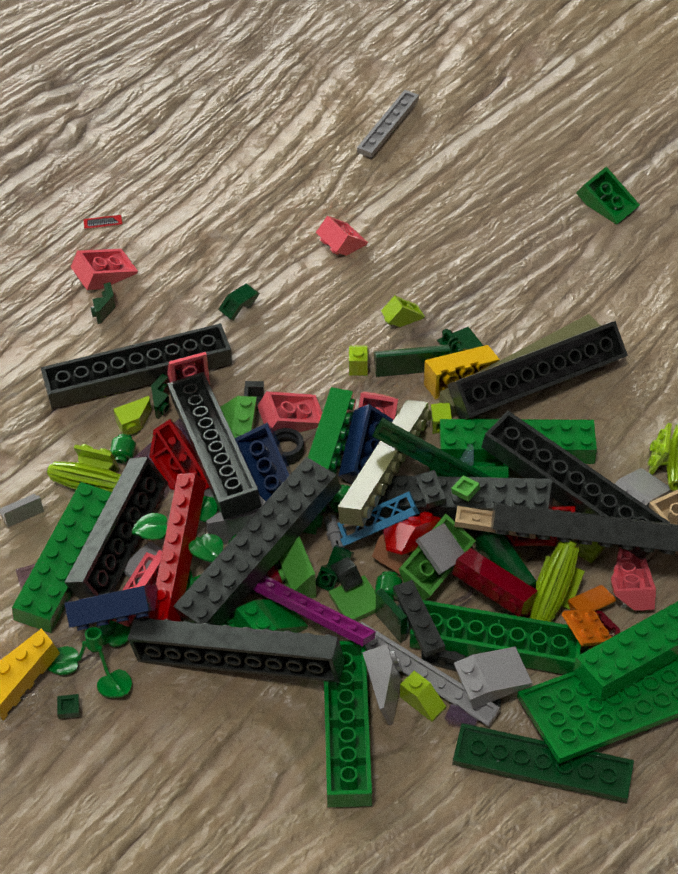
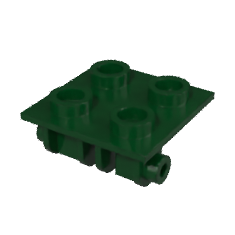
[437,327,484,354]

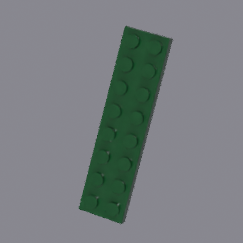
[452,723,634,803]

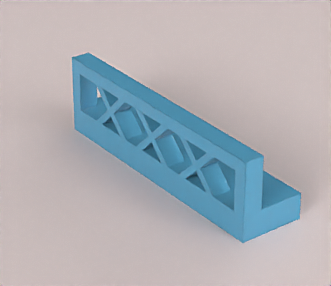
[337,491,419,546]

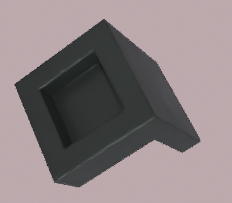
[244,381,265,411]
[331,557,363,591]

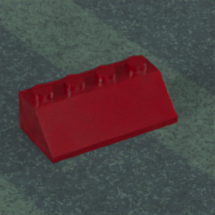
[452,548,538,618]

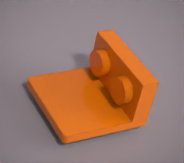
[561,609,611,649]

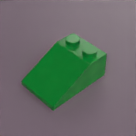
[576,166,640,225]
[233,599,308,633]

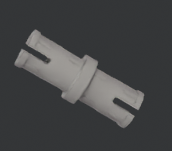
[324,515,345,550]

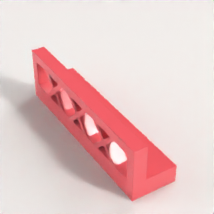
[112,550,162,627]

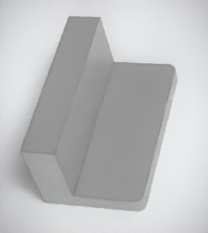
[0,493,44,527]

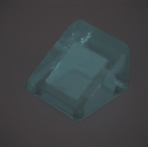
[459,444,474,466]

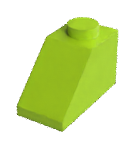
[381,295,425,327]
[349,345,368,376]
[113,396,152,435]
[400,671,446,722]

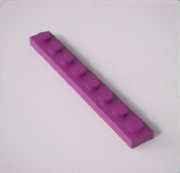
[253,575,376,646]

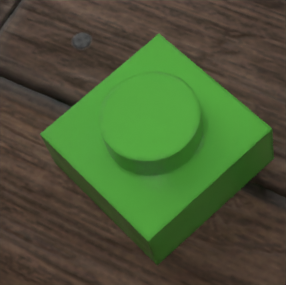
[451,475,480,502]

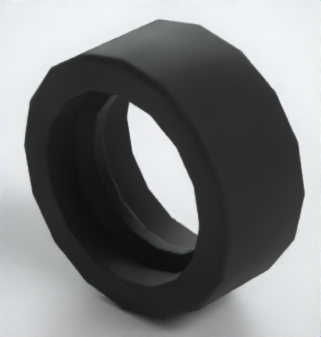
[274,428,304,465]

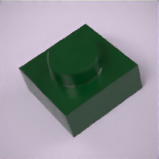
[57,694,80,719]

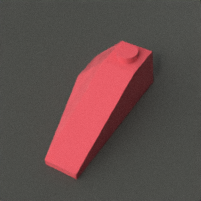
[611,547,656,611]

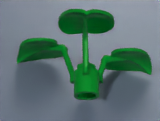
[132,496,223,563]
[47,620,132,698]

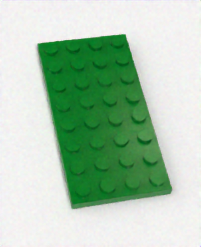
[517,658,678,764]

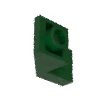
[90,282,116,324]
[218,283,260,320]
[151,374,170,419]
[316,545,354,591]

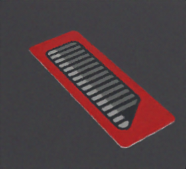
[83,215,122,229]

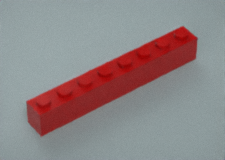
[149,473,206,622]

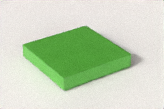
[329,575,376,621]

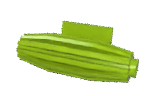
[648,423,678,491]
[47,444,121,492]
[530,541,585,622]

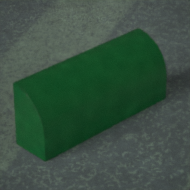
[374,344,451,377]
[475,531,537,589]

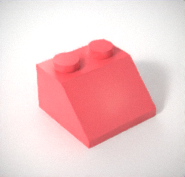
[316,216,368,256]

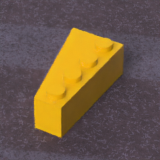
[424,345,500,400]
[0,628,60,721]

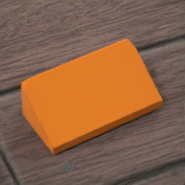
[568,585,616,611]

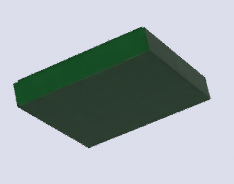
[376,588,407,643]

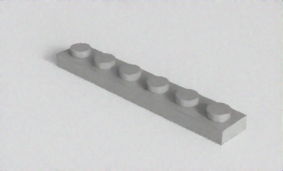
[357,90,419,158]

